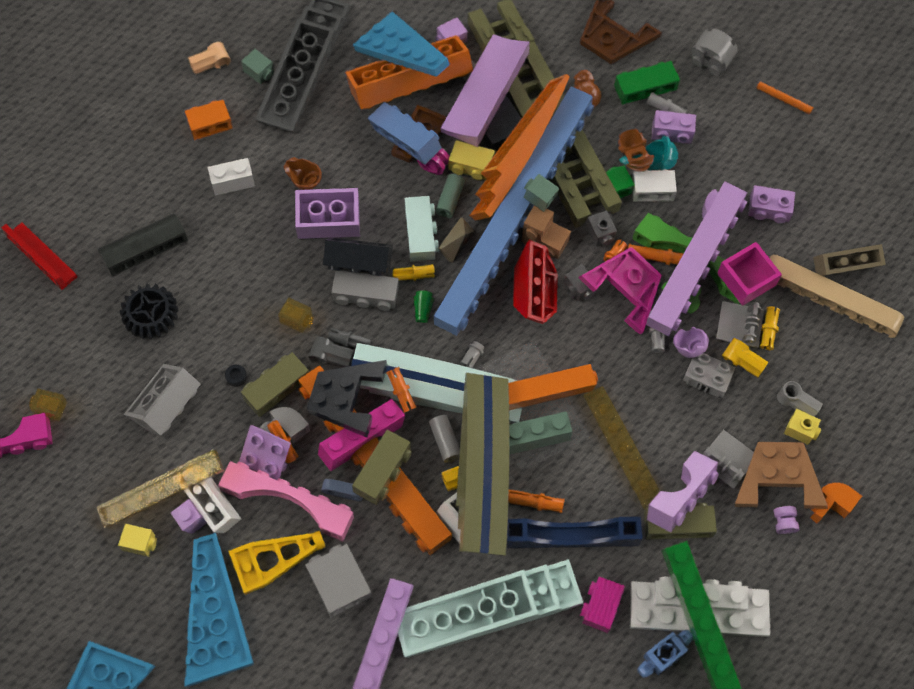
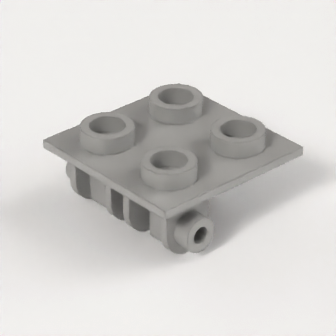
[716,301,764,348]
[683,353,736,398]
[703,429,754,489]

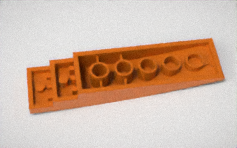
[469,74,570,221]

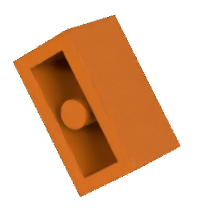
[185,100,233,140]

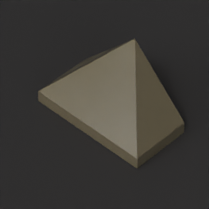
[438,218,475,263]

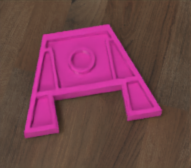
[578,247,662,334]

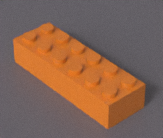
[346,35,473,110]

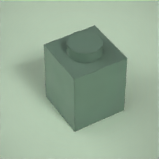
[241,49,274,84]
[523,174,559,212]

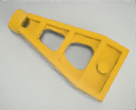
[229,530,326,595]

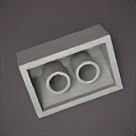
[124,364,201,436]

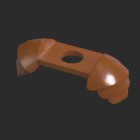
[618,129,654,172]

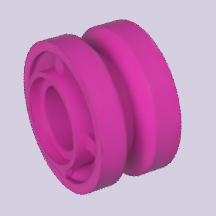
[417,148,450,175]

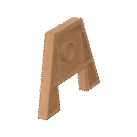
[735,442,828,509]

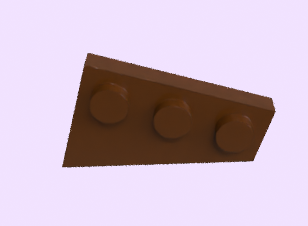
[391,105,447,163]

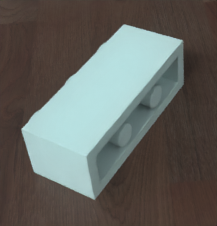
[405,196,439,262]

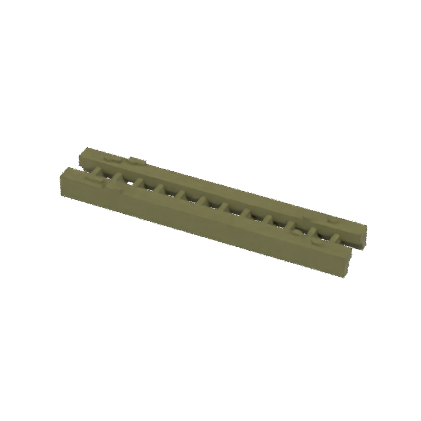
[468,0,622,228]

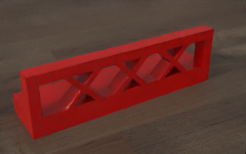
[1,222,78,290]

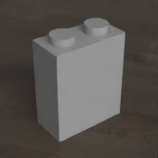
[305,544,372,618]

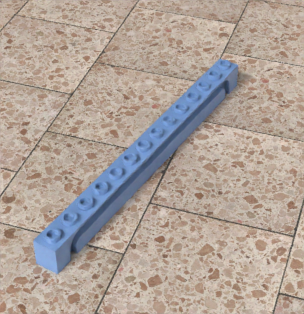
[434,86,594,336]

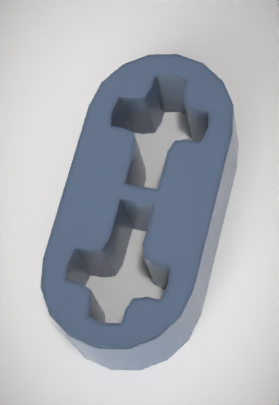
[321,479,363,501]

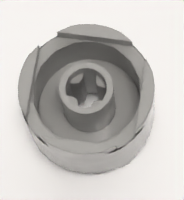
[691,29,738,76]

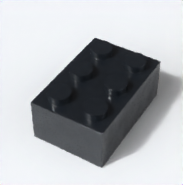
[323,237,393,276]

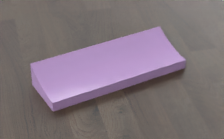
[441,34,529,147]

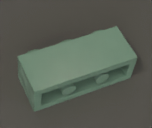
[509,411,573,455]

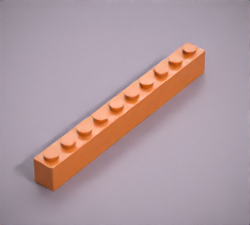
[298,365,452,555]

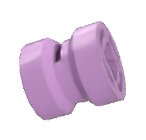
[774,506,799,534]

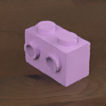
[651,110,696,144]
[748,185,795,223]

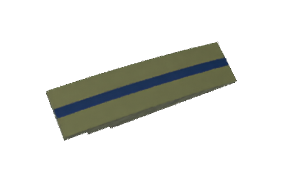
[456,373,509,556]

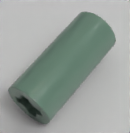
[435,174,465,218]

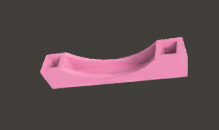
[218,461,354,541]

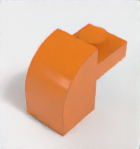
[810,483,862,523]

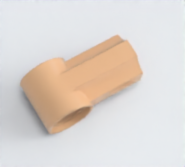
[188,42,231,74]

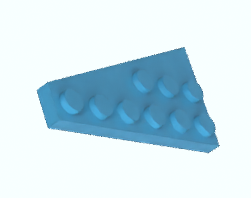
[184,533,254,687]
[67,641,155,689]

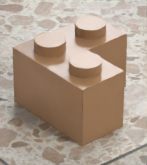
[522,205,571,259]

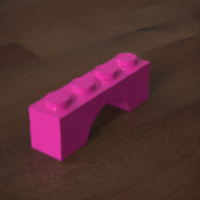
[318,399,405,471]
[0,413,53,458]

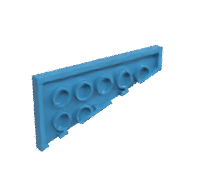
[353,12,450,77]

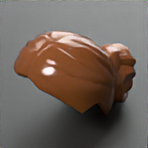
[574,70,601,108]
[284,157,322,190]

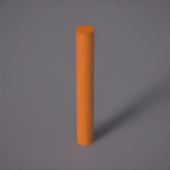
[756,81,813,114]

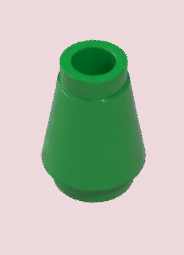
[414,291,434,323]

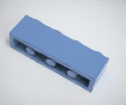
[368,102,442,164]

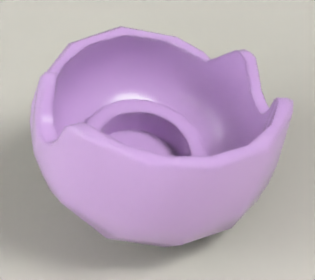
[673,327,709,358]

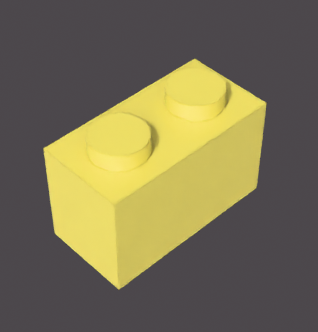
[449,140,495,180]

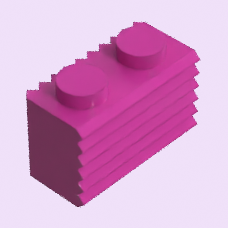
[580,577,625,633]

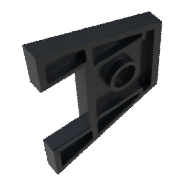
[307,360,388,438]

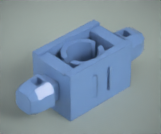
[637,630,693,678]

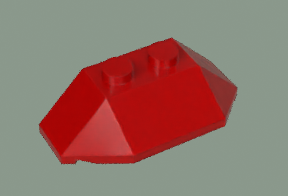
[513,240,558,324]

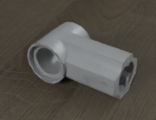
[777,381,823,417]

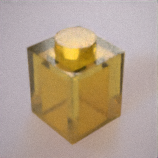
[278,297,314,333]
[29,388,67,421]

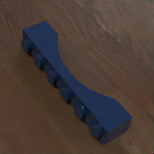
[506,517,642,548]

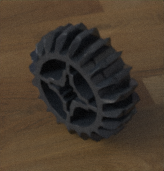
[120,283,179,340]

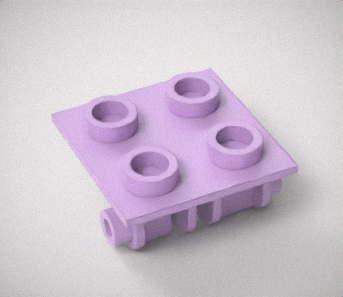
[239,425,291,480]

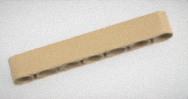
[770,255,904,338]

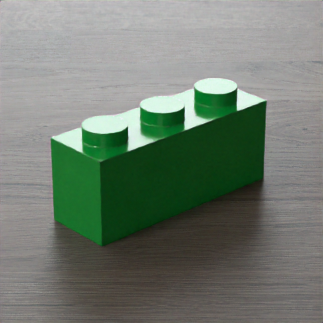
[614,61,680,105]

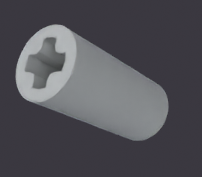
[429,415,460,463]

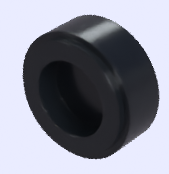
[225,364,247,387]

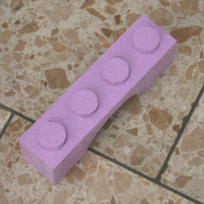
[647,451,719,532]

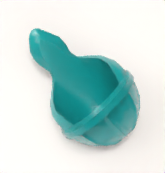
[619,136,679,171]

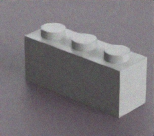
[331,271,399,311]

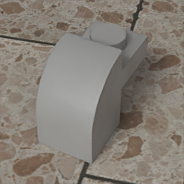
[260,407,310,444]

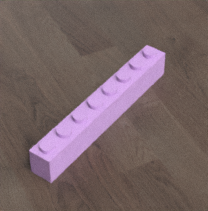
[646,181,748,336]

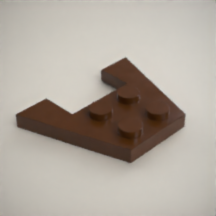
[580,0,662,64]

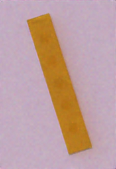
[583,386,660,510]
[96,449,224,528]

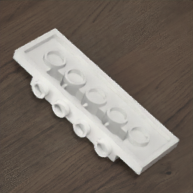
[630,577,770,637]

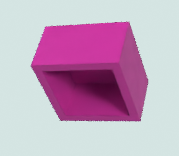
[717,242,782,306]

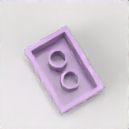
[295,188,360,239]

